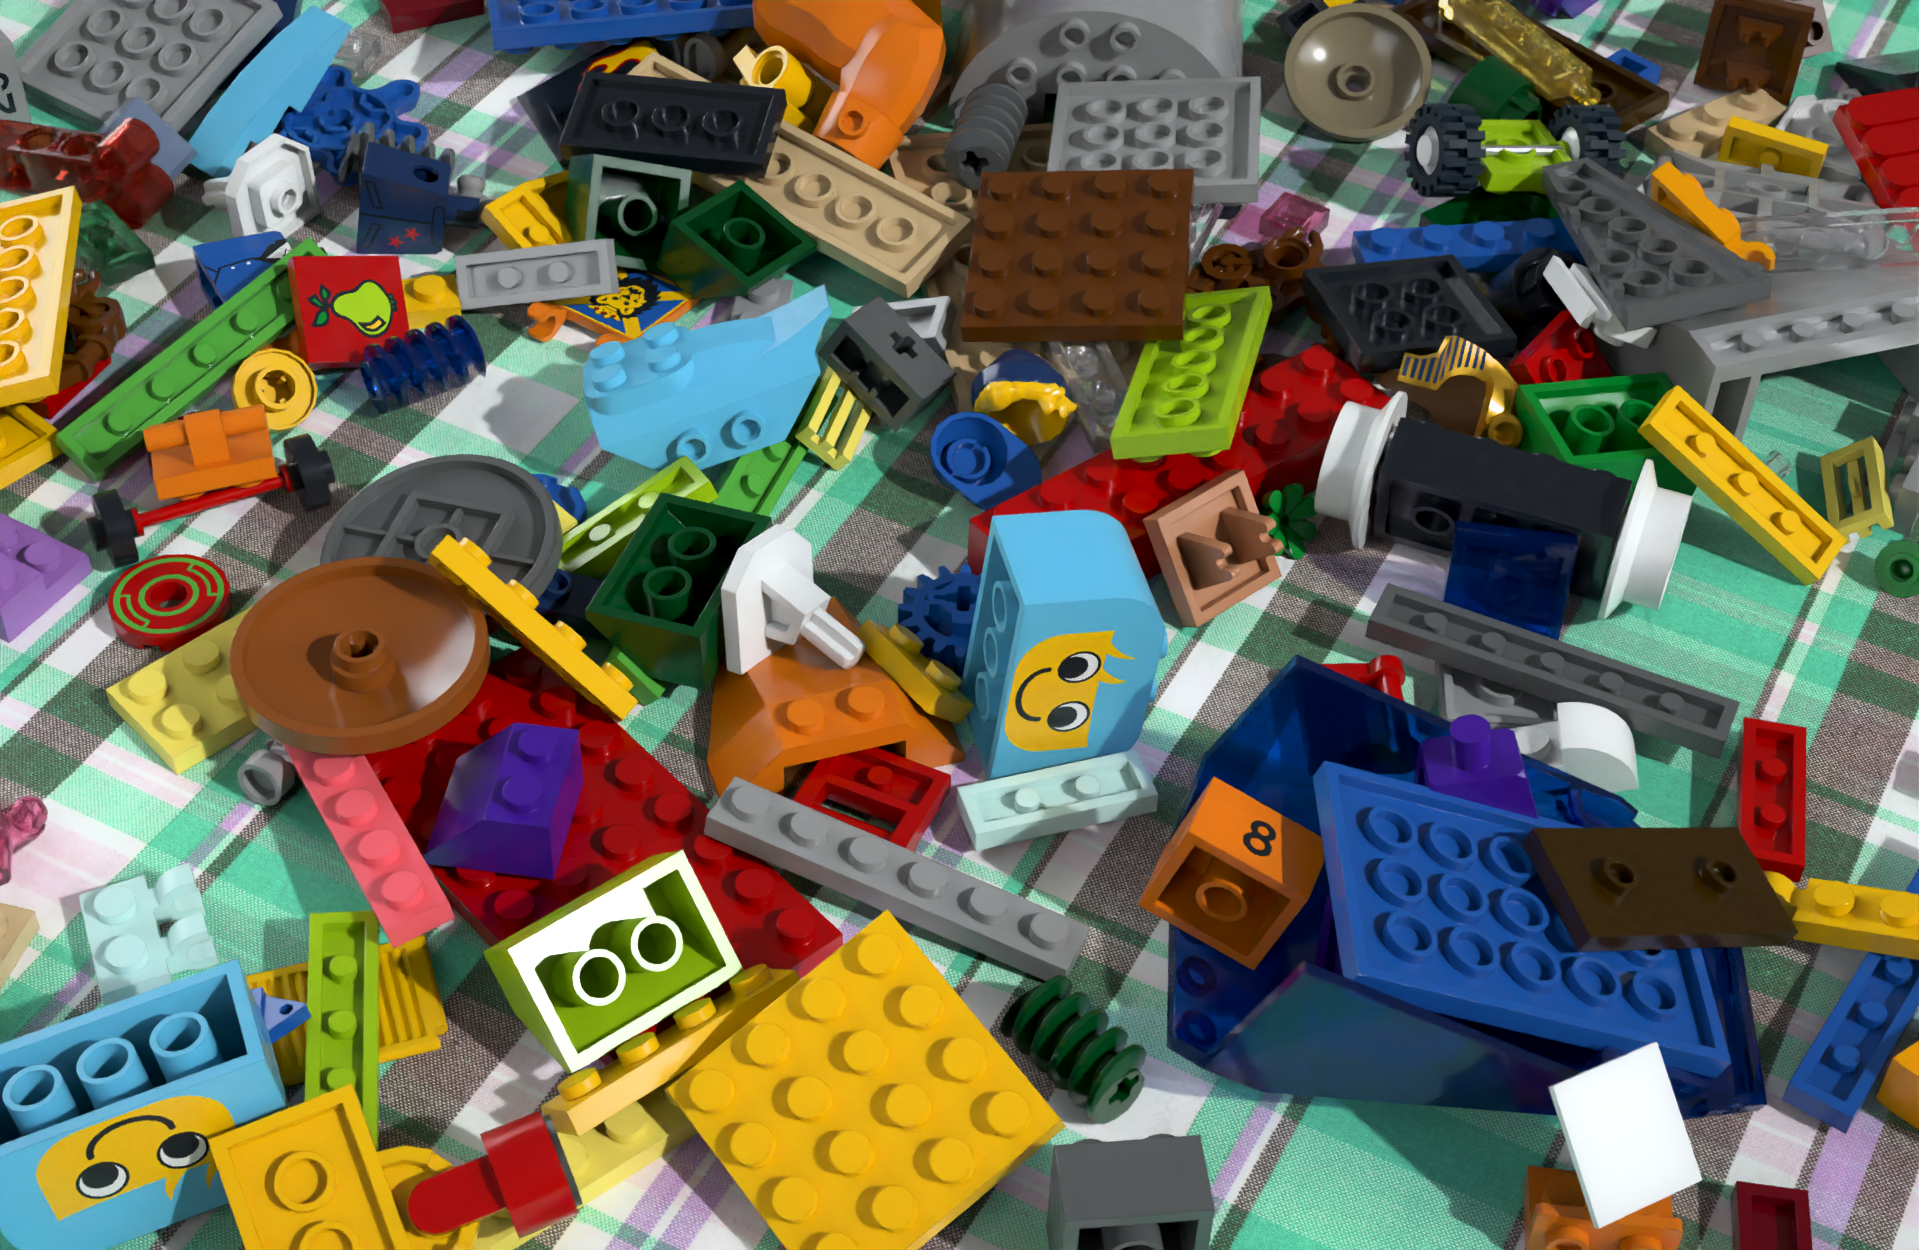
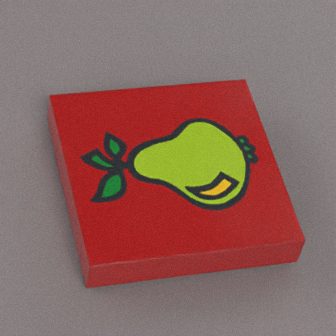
[287,256,414,368]

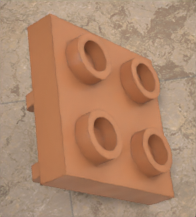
[1143,470,1284,628]

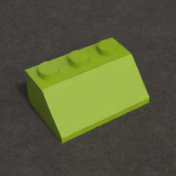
[483,850,744,1074]

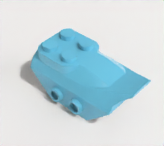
[583,284,832,472]

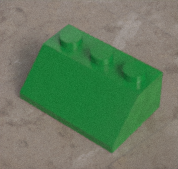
[1515,372,1697,505]

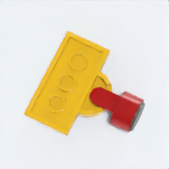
[208,1083,583,1250]

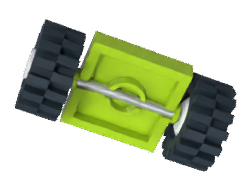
[1404,103,1626,197]

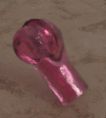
[0,796,48,886]

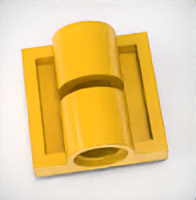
[733,45,834,135]

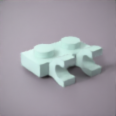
[78,863,219,1006]

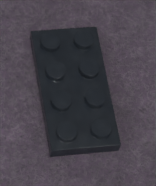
[559,71,787,178]

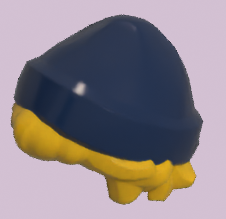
[971,349,1077,446]

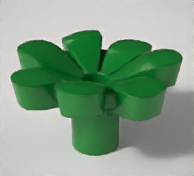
[1258,483,1317,560]

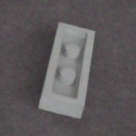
[455,239,619,310]

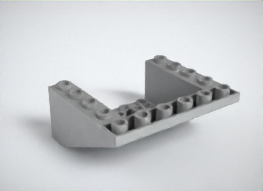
[1588,242,1919,443]

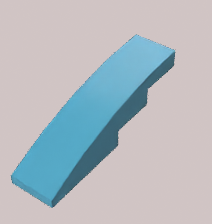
[189,5,352,178]

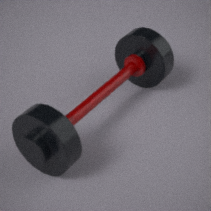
[86,433,335,569]

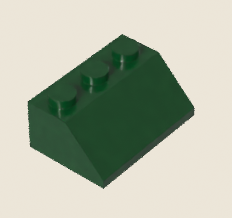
[585,492,772,691]

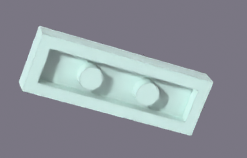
[956,749,1158,851]

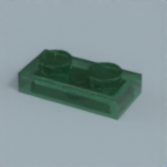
[76,199,156,287]

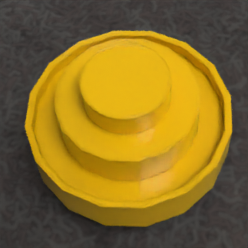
[230,348,318,434]

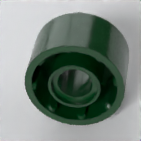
[1447,55,1543,120]

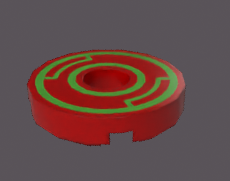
[107,554,233,652]

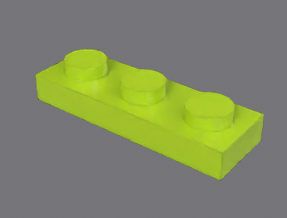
[558,455,719,579]

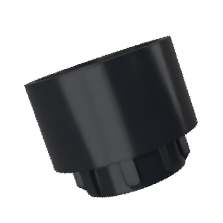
[1485,247,1583,351]

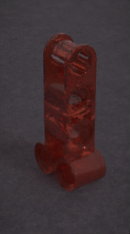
[0,118,174,230]

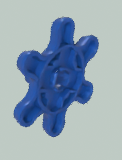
[276,66,429,186]

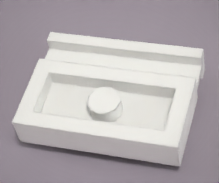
[1543,255,1658,349]

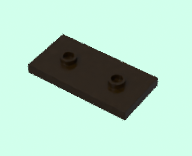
[1521,827,1798,952]

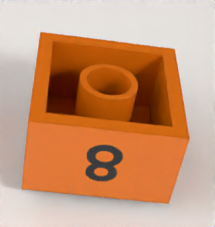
[1137,776,1325,971]

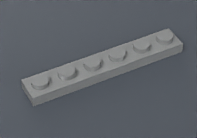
[704,776,1090,981]

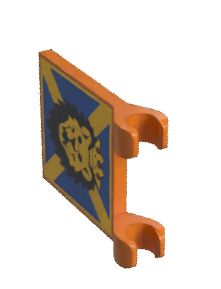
[527,267,700,347]

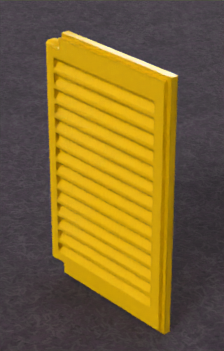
[245,935,448,1087]

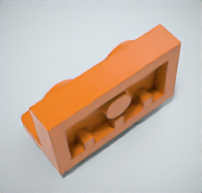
[1523,1166,1683,1250]

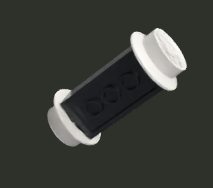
[1314,391,1693,620]

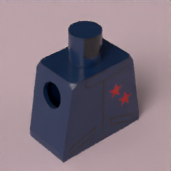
[356,142,480,254]

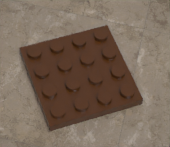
[960,169,1195,342]

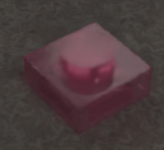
[1258,191,1330,245]

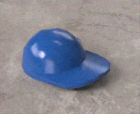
[928,411,1042,511]

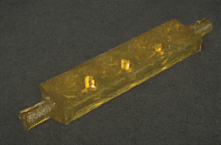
[1438,0,1601,105]

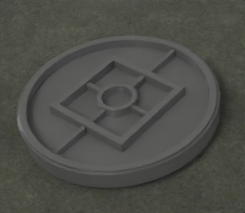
[320,454,563,635]

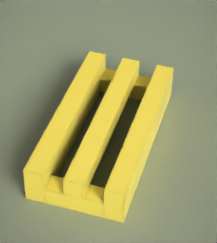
[795,366,873,471]
[1820,436,1894,546]

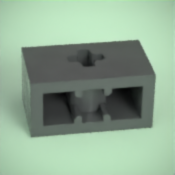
[817,295,957,433]

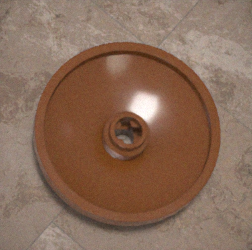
[230,557,490,755]

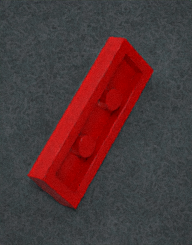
[1736,717,1806,883]

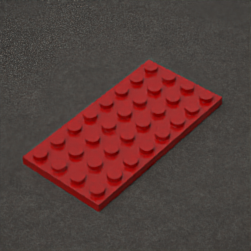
[364,646,843,1066]

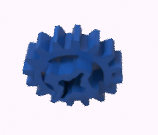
[898,564,982,677]

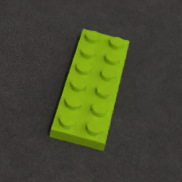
[1110,286,1272,462]

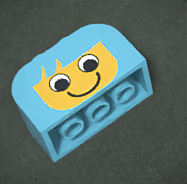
[960,510,1168,781]
[0,959,289,1250]

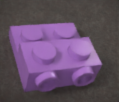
[0,512,93,643]

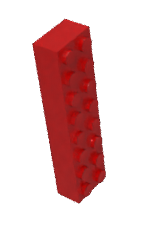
[967,343,1391,580]

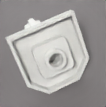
[202,133,322,238]
[721,524,866,675]

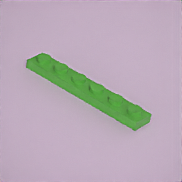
[55,237,328,484]

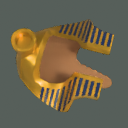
[1377,336,1523,448]

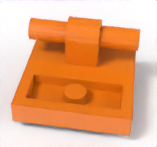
[143,404,278,501]

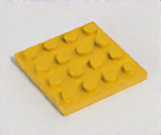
[666,909,1066,1250]

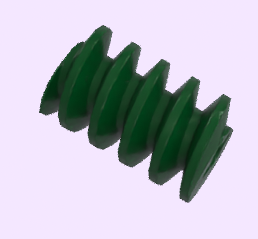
[999,975,1147,1124]

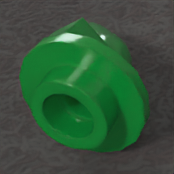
[1874,540,1919,598]

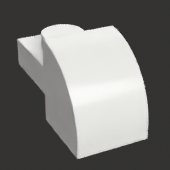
[1510,702,1639,798]

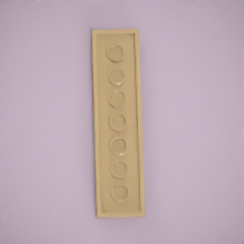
[627,51,973,299]

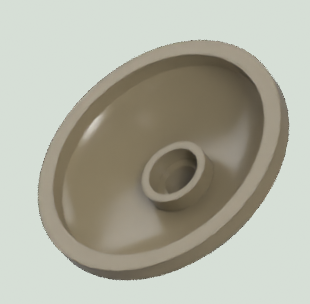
[1284,3,1432,142]

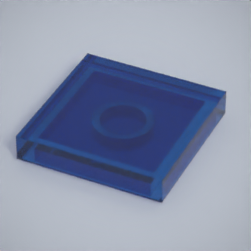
[1442,520,1578,641]

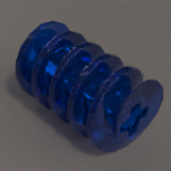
[360,314,486,415]

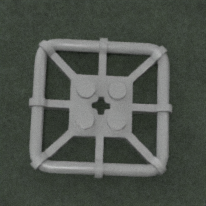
[1643,150,1885,259]

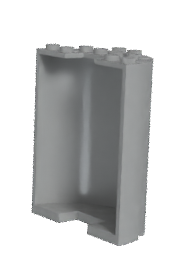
[945,0,1245,127]

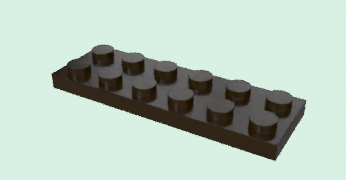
[1393,0,1669,132]

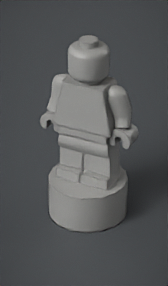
[237,738,297,806]

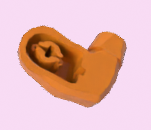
[752,0,946,170]

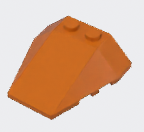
[707,597,965,799]

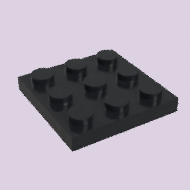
[1301,254,1518,374]

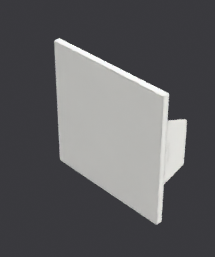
[1548,1042,1702,1229]

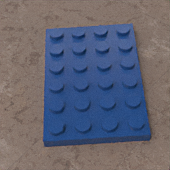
[1312,760,1731,1078]

